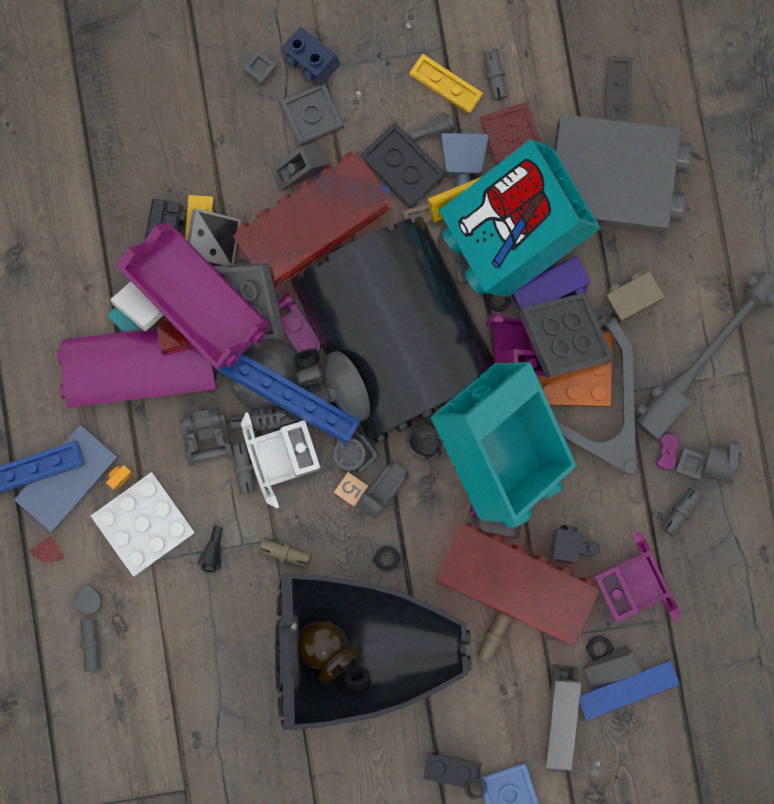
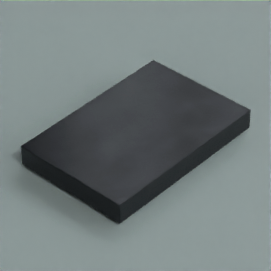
[360,122,446,208]

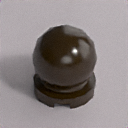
[298,620,362,686]

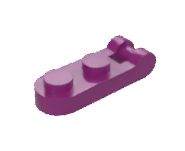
[277,292,320,354]

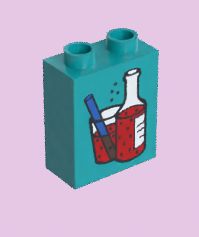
[439,139,601,298]

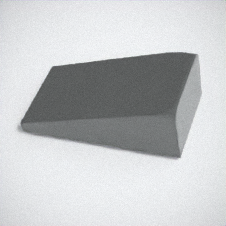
[583,645,641,689]

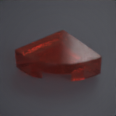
[29,537,64,562]

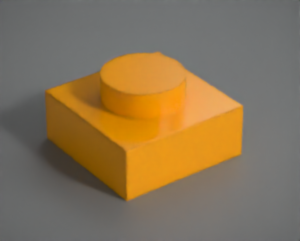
[106,465,134,491]

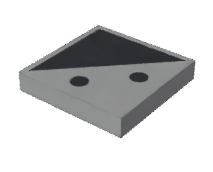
[188,209,241,266]

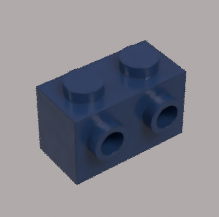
[281,26,340,86]

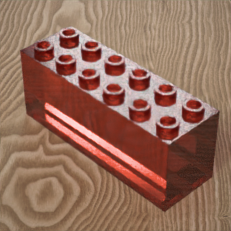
[233,152,393,289]
[434,522,600,646]

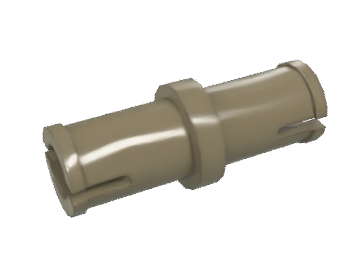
[259,538,312,569]
[476,611,513,664]

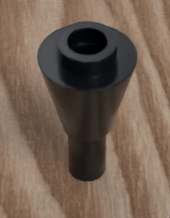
[197,526,223,573]

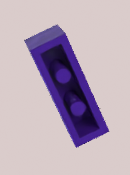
[511,256,591,311]

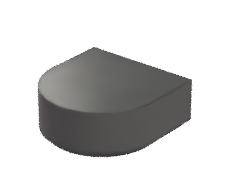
[71,584,102,614]

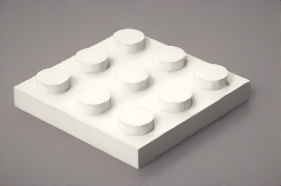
[91,472,195,577]

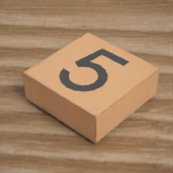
[334,472,368,507]

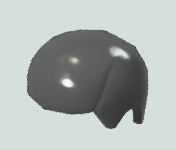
[407,424,445,462]

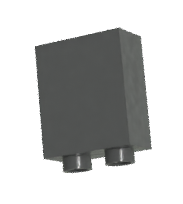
[554,114,691,233]

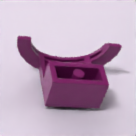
[486,313,546,379]
[594,531,680,624]

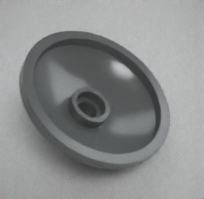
[229,339,301,410]
[324,351,370,422]

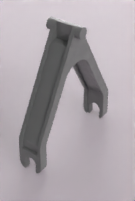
[557,317,636,475]

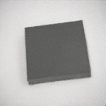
[280,82,344,146]

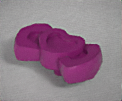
[656,433,679,470]

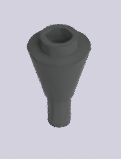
[410,112,456,141]

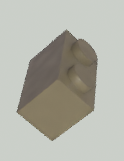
[604,271,664,324]

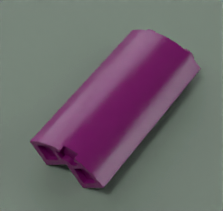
[116,222,270,370]
[57,325,217,408]

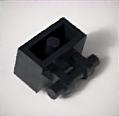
[549,525,600,564]

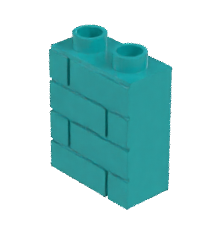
[430,362,577,528]

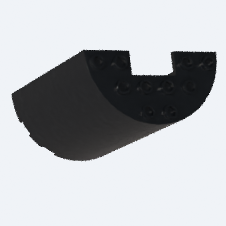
[291,216,495,444]

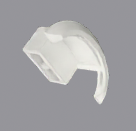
[241,412,320,508]

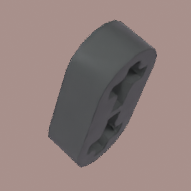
[472,517,521,539]

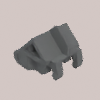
[179,405,233,466]

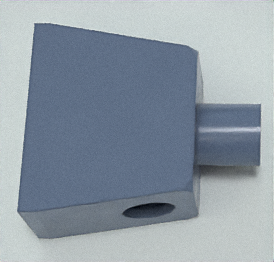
[441,133,488,187]

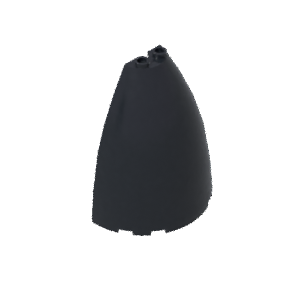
[275,573,471,730]

